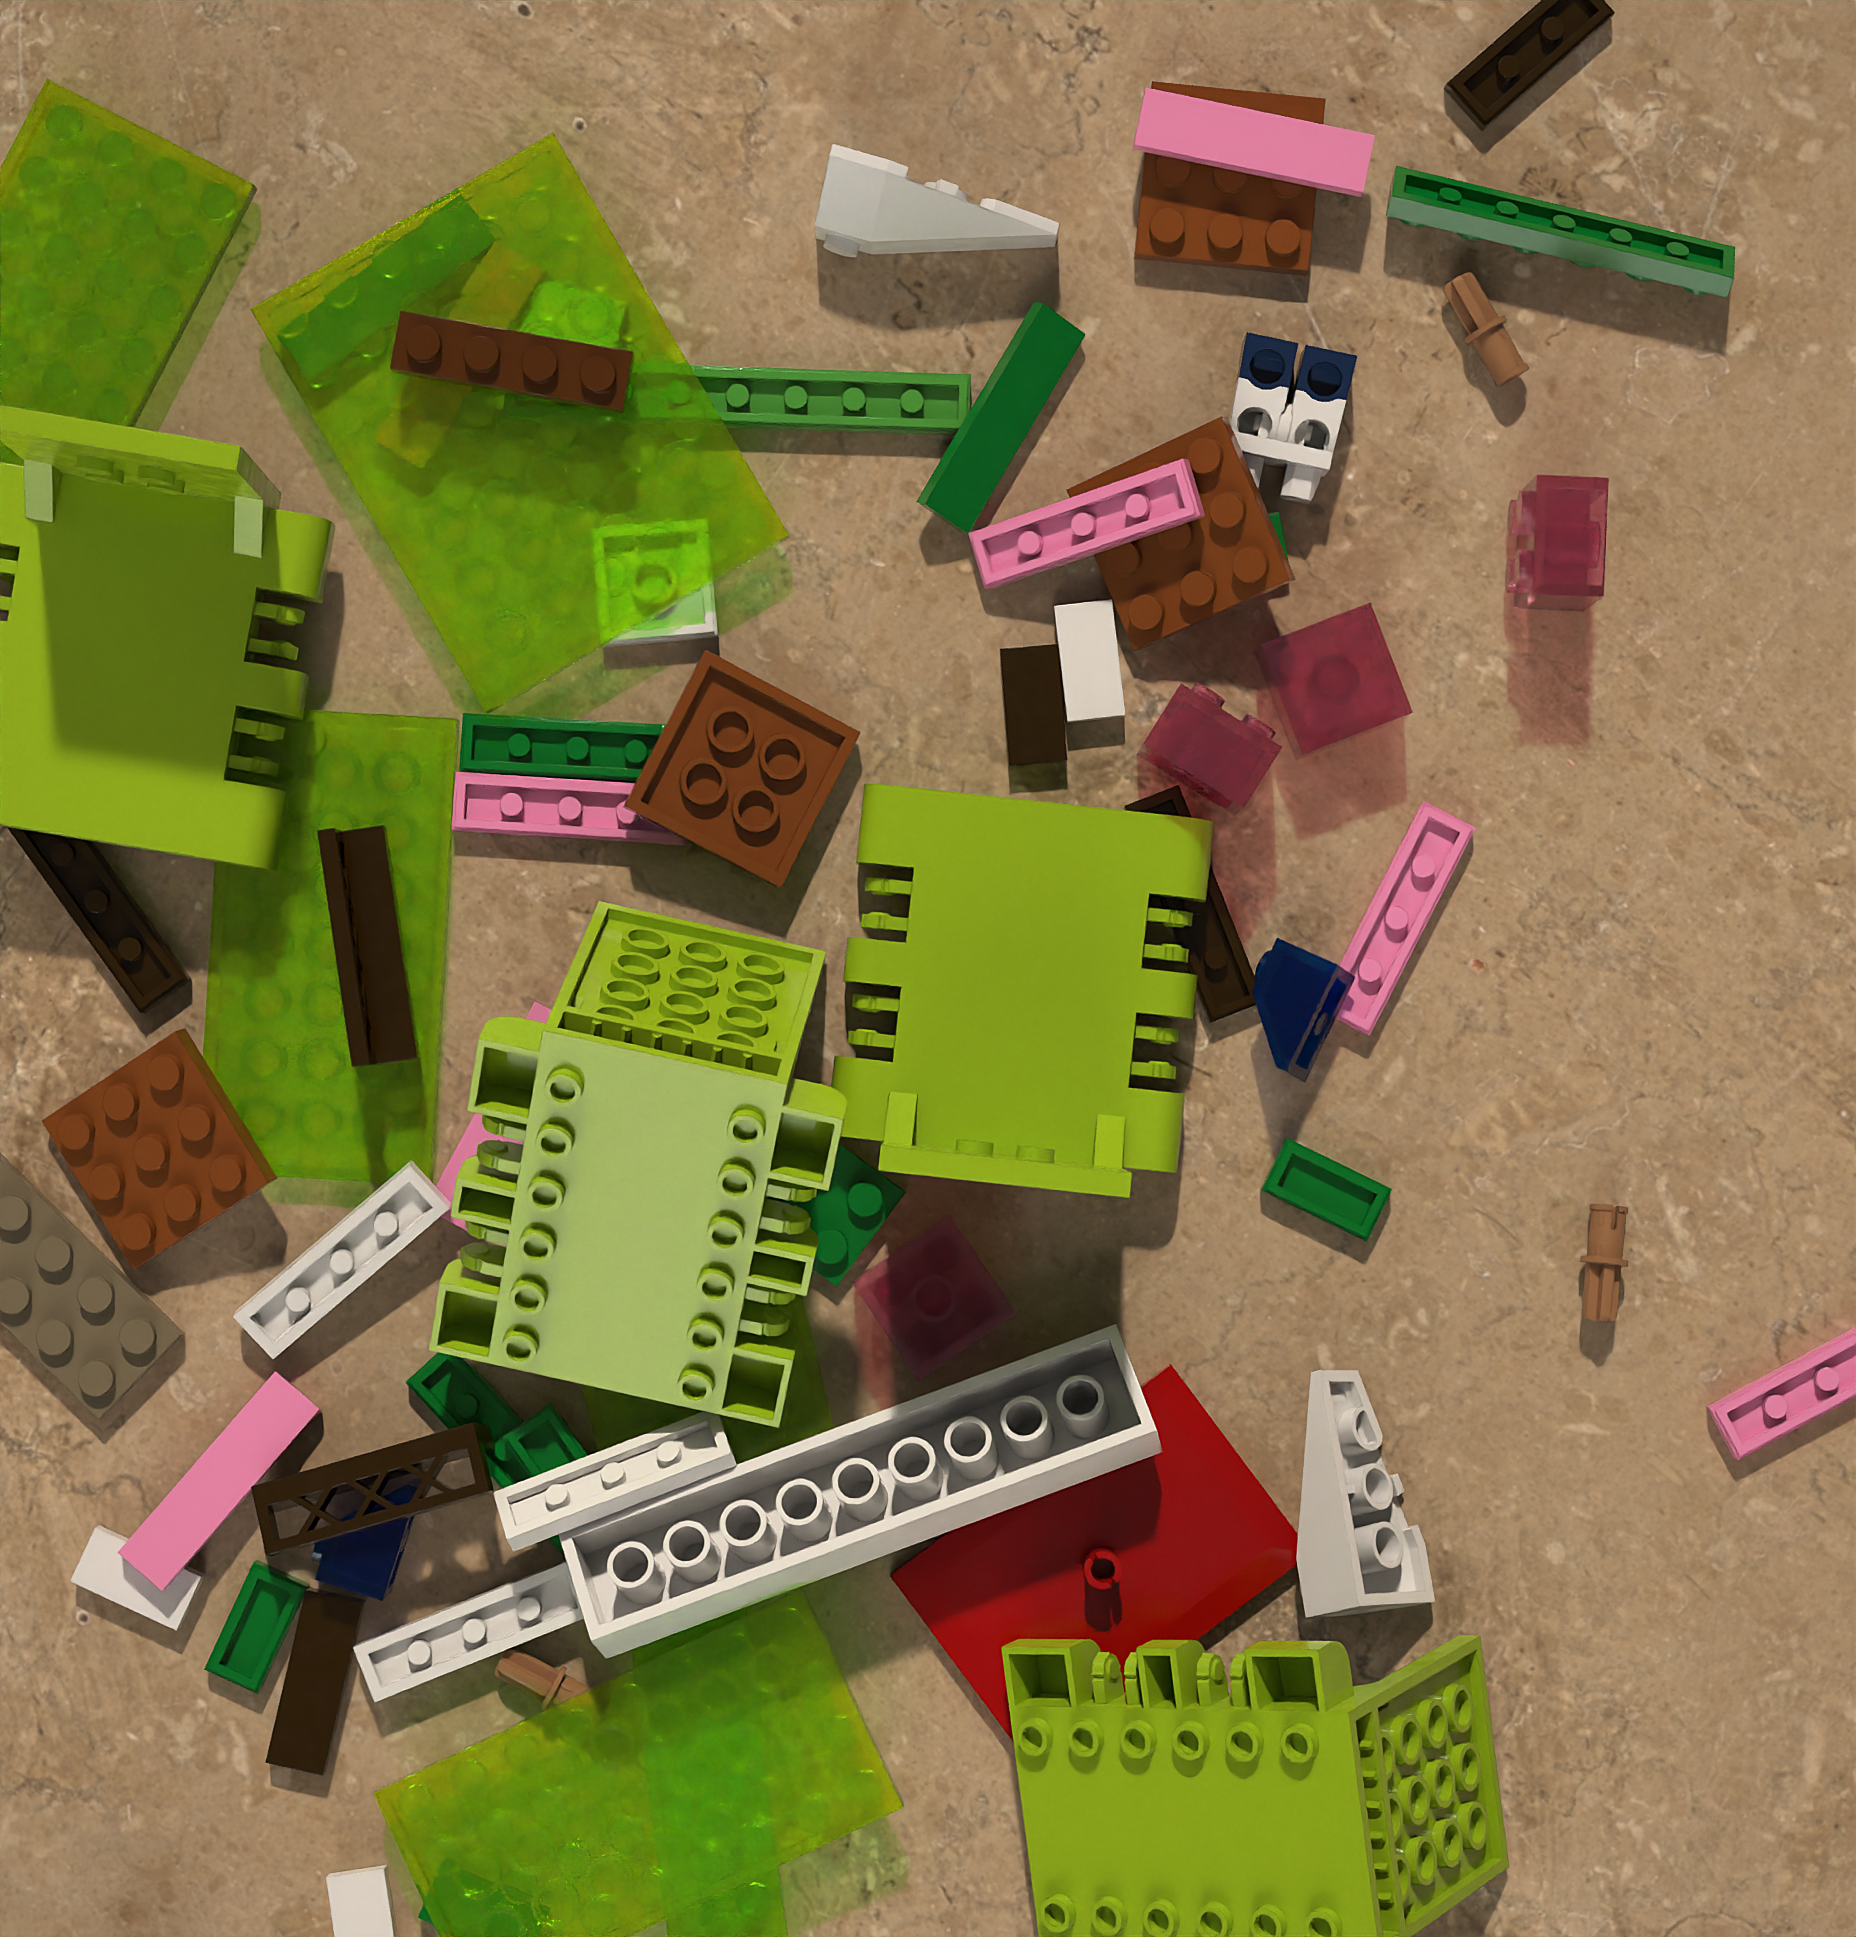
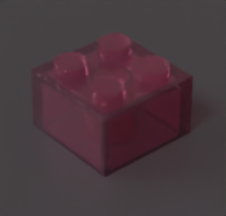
[1505,475,1609,612]
[1254,602,1413,760]
[1137,683,1282,816]
[851,1213,1016,1381]

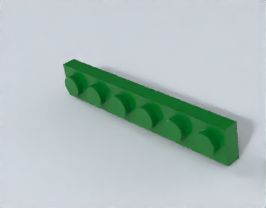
[1386,166,1735,297]

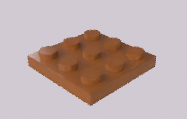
[1134,81,1326,276]
[1067,416,1296,651]
[623,650,861,888]
[42,1028,278,1270]

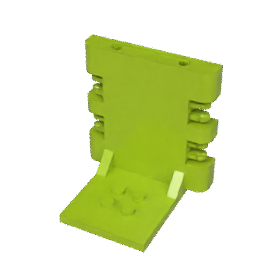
[0,405,336,872]
[831,784,1214,1198]
[429,901,848,1428]
[1001,1635,1510,1937]

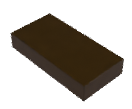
[1000,644,1067,766]

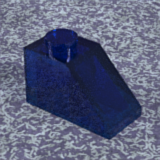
[1252,938,1356,1083]
[311,1478,422,1601]

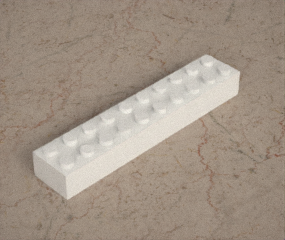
[558,1324,1163,1659]

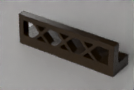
[317,825,421,1067]
[251,1422,495,1556]

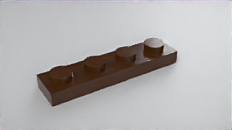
[390,311,635,414]

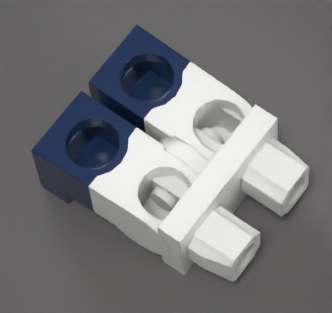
[1229,332,1357,504]

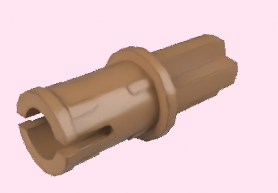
[1443,272,1529,388]
[1580,1204,1628,1322]
[495,1646,612,1732]

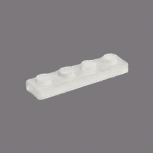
[233,1160,451,1359]
[493,1411,737,1552]
[353,1560,584,1703]

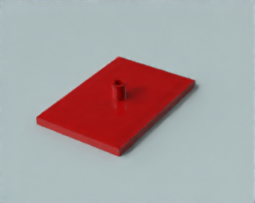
[890,1364,1298,1743]

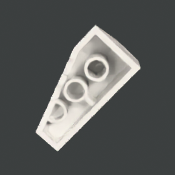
[814,144,1060,257]
[1296,1370,1435,1618]

